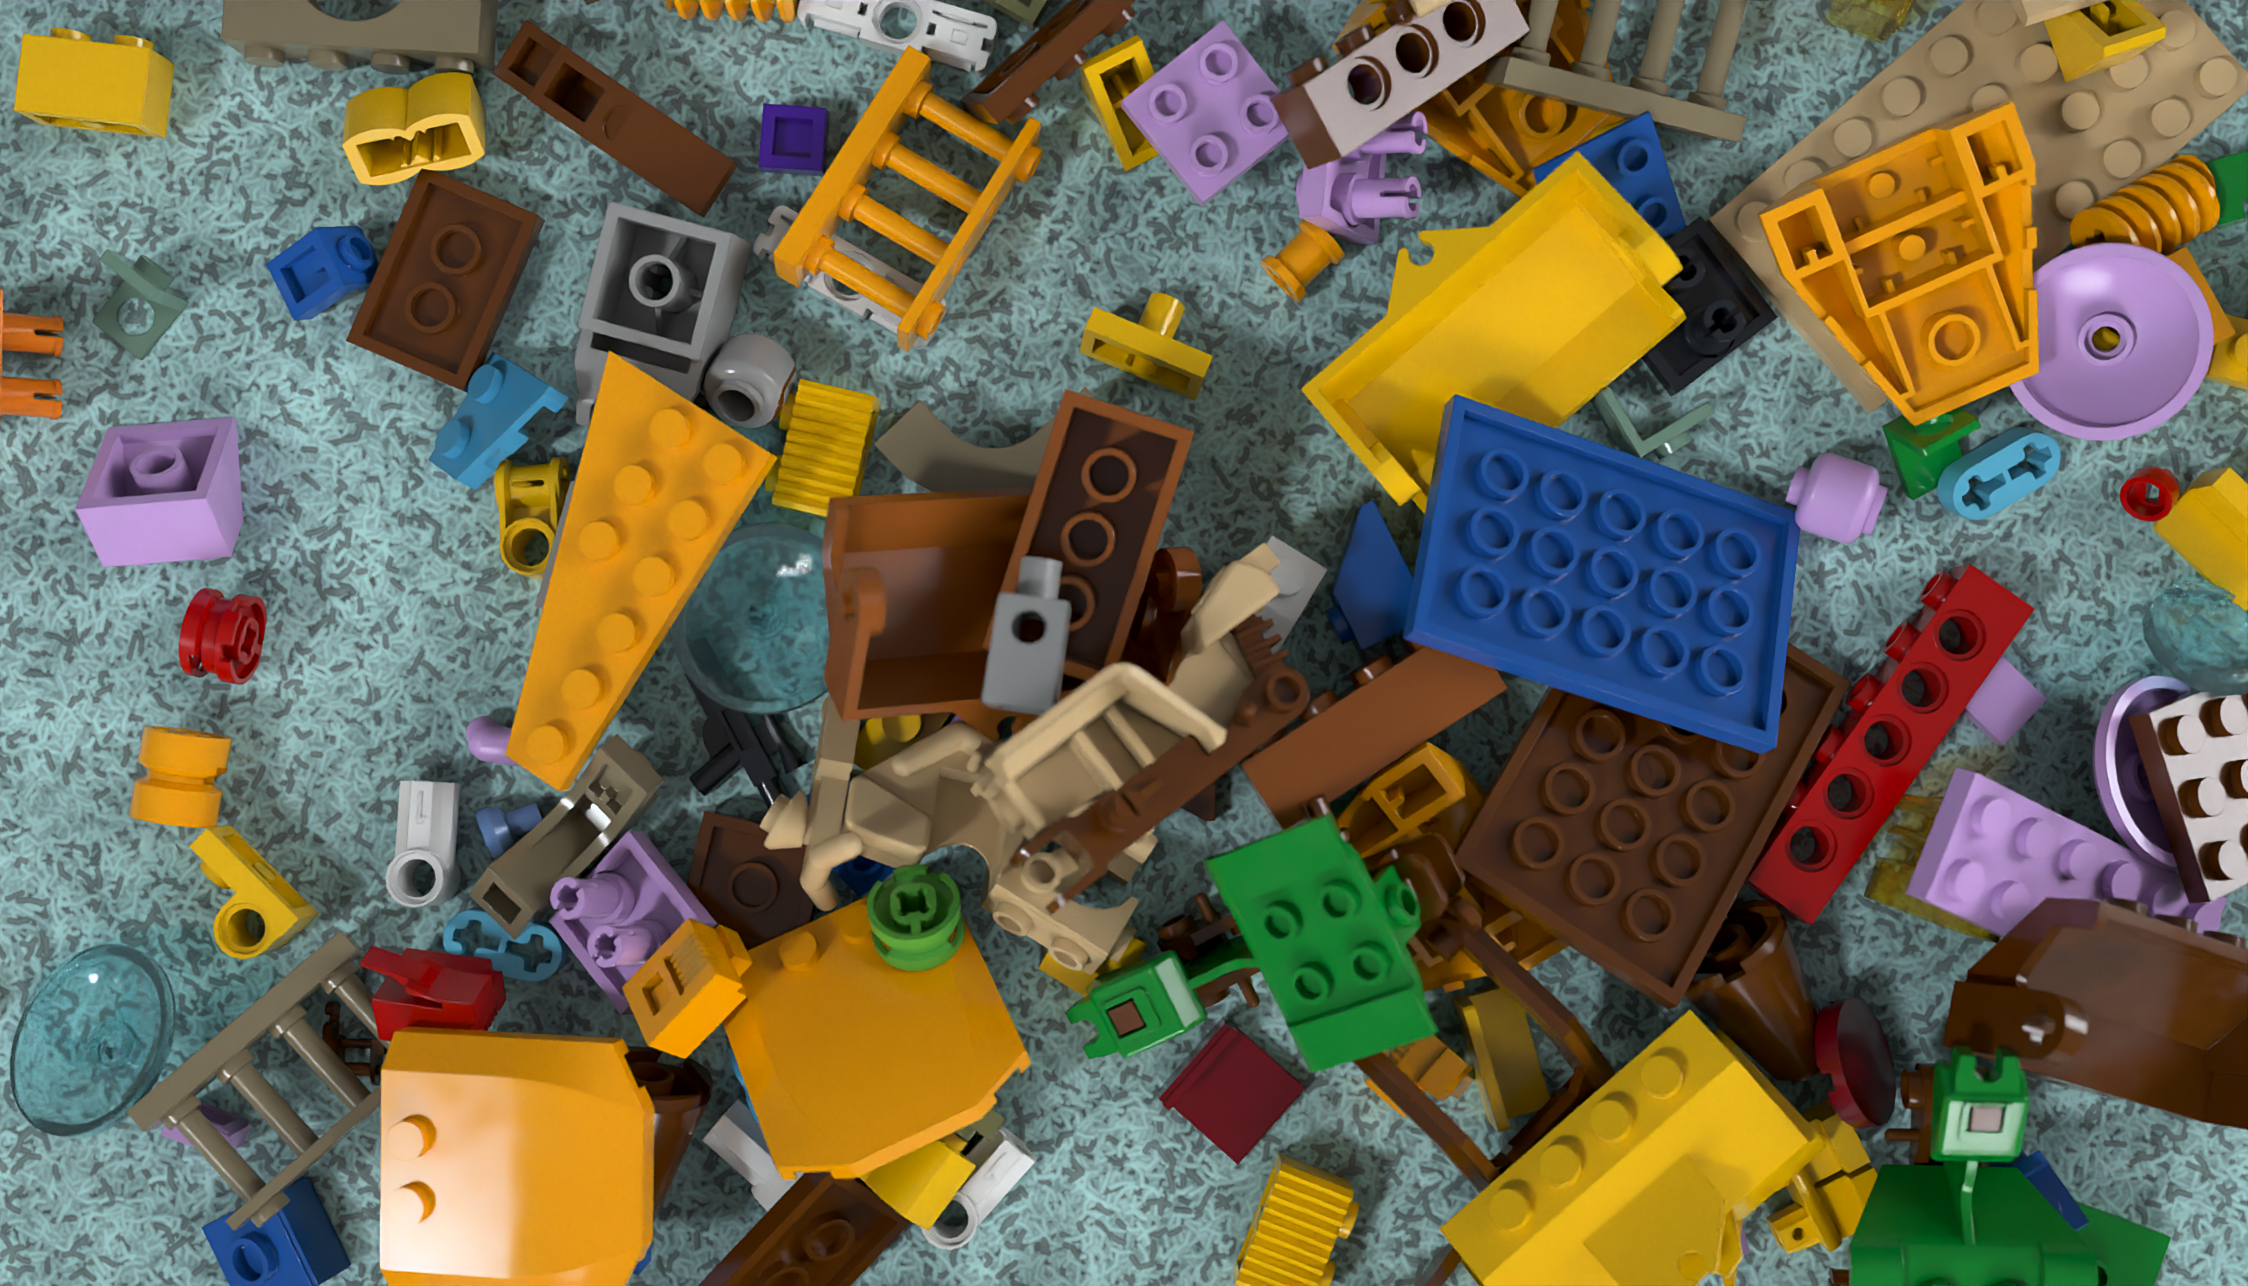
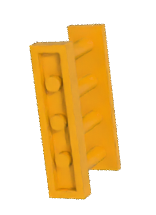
[773,45,1044,353]

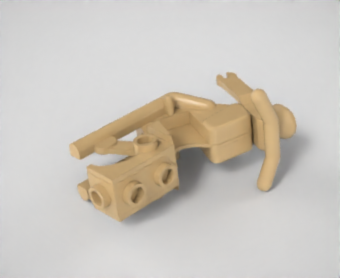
[760,695,1159,975]

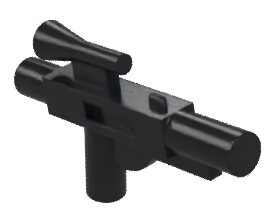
[682,636,808,810]

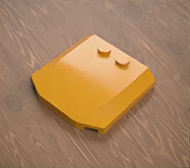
[722,896,1031,1180]
[380,1026,654,1286]

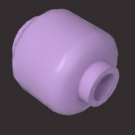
[1785,453,1888,544]

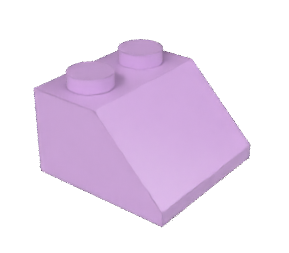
[75,417,244,567]

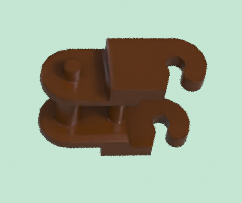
[322,1001,388,1086]

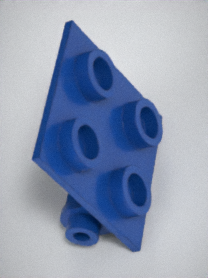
[1532,111,1686,238]

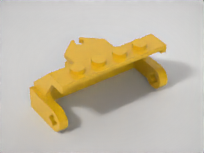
[1301,150,1687,514]
[1439,1009,1827,1286]

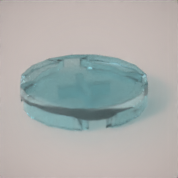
[2142,582,2248,696]

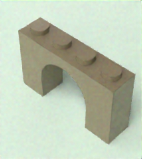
[221,0,498,77]

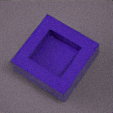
[758,103,830,177]

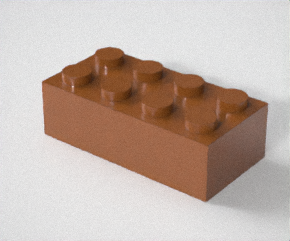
[982,389,1195,681]
[1237,639,1508,830]

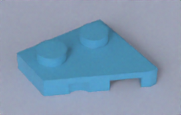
[428,351,569,490]

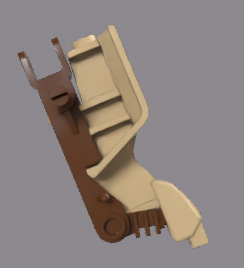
[970,542,1310,915]

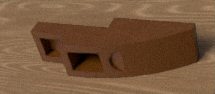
[492,20,739,218]

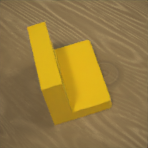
[2153,467,2248,611]
[1452,985,1550,1132]

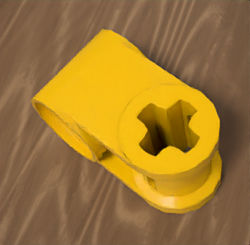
[494,456,571,581]

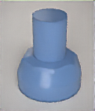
[474,802,543,859]

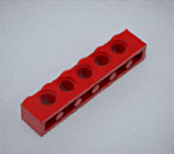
[1744,564,2035,925]

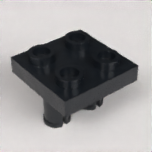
[1641,216,1778,397]

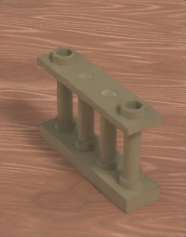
[1482,0,1767,142]
[126,931,391,1231]

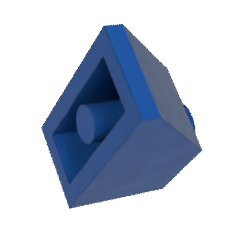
[1325,500,1413,651]

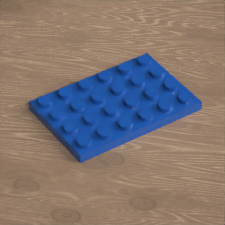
[1403,394,1800,754]

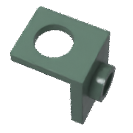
[92,249,189,360]
[1590,387,1714,460]

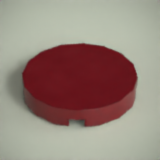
[1814,997,1896,1129]

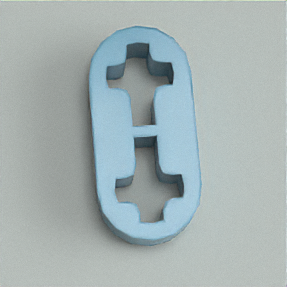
[1937,427,2061,520]
[443,908,568,982]

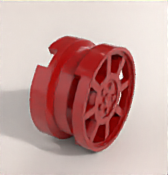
[179,588,267,685]

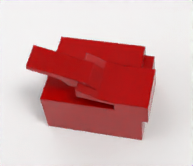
[360,945,507,1041]

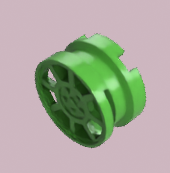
[867,865,965,971]

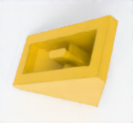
[2044,0,2167,83]
[1080,34,1159,172]

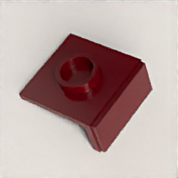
[1158,1017,1305,1164]

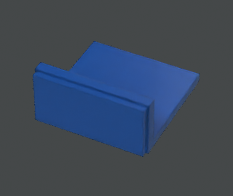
[201,1176,351,1286]

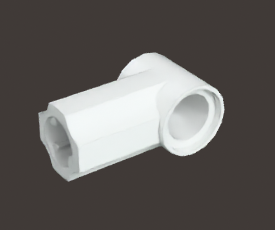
[385,781,461,908]
[702,1095,805,1212]
[921,1126,1036,1250]

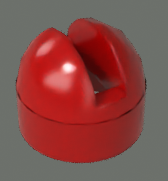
[2120,465,2180,522]

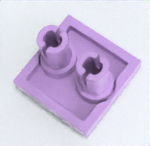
[1121,20,1290,208]
[1296,96,1427,245]
[549,830,717,1015]

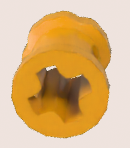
[1260,219,1345,303]

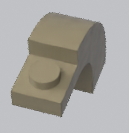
[874,387,1096,492]
[469,734,664,940]

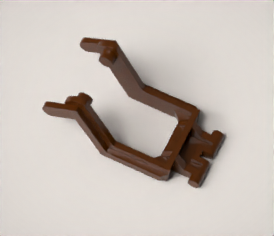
[1351,895,1616,1193]

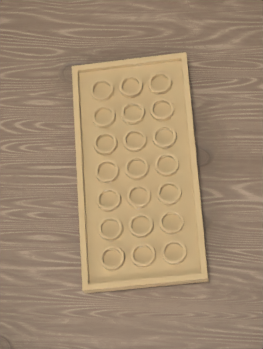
[1706,0,2248,414]

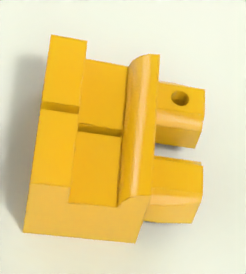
[1766,1099,1878,1254]

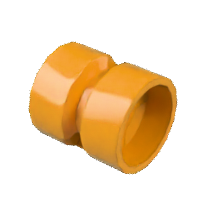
[128,725,232,828]

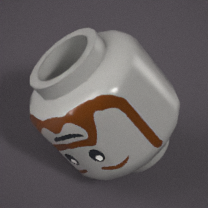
[703,333,797,429]

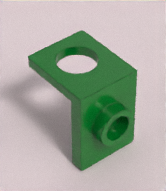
[1882,407,1981,500]

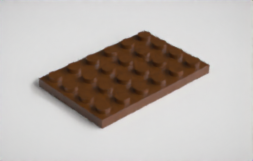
[1453,642,1851,1009]

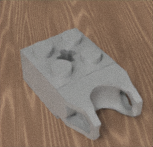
[574,201,753,427]

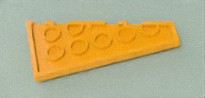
[505,351,778,791]

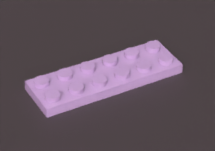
[1906,767,2227,938]

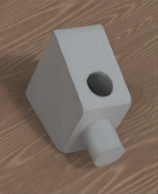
[982,557,1071,715]

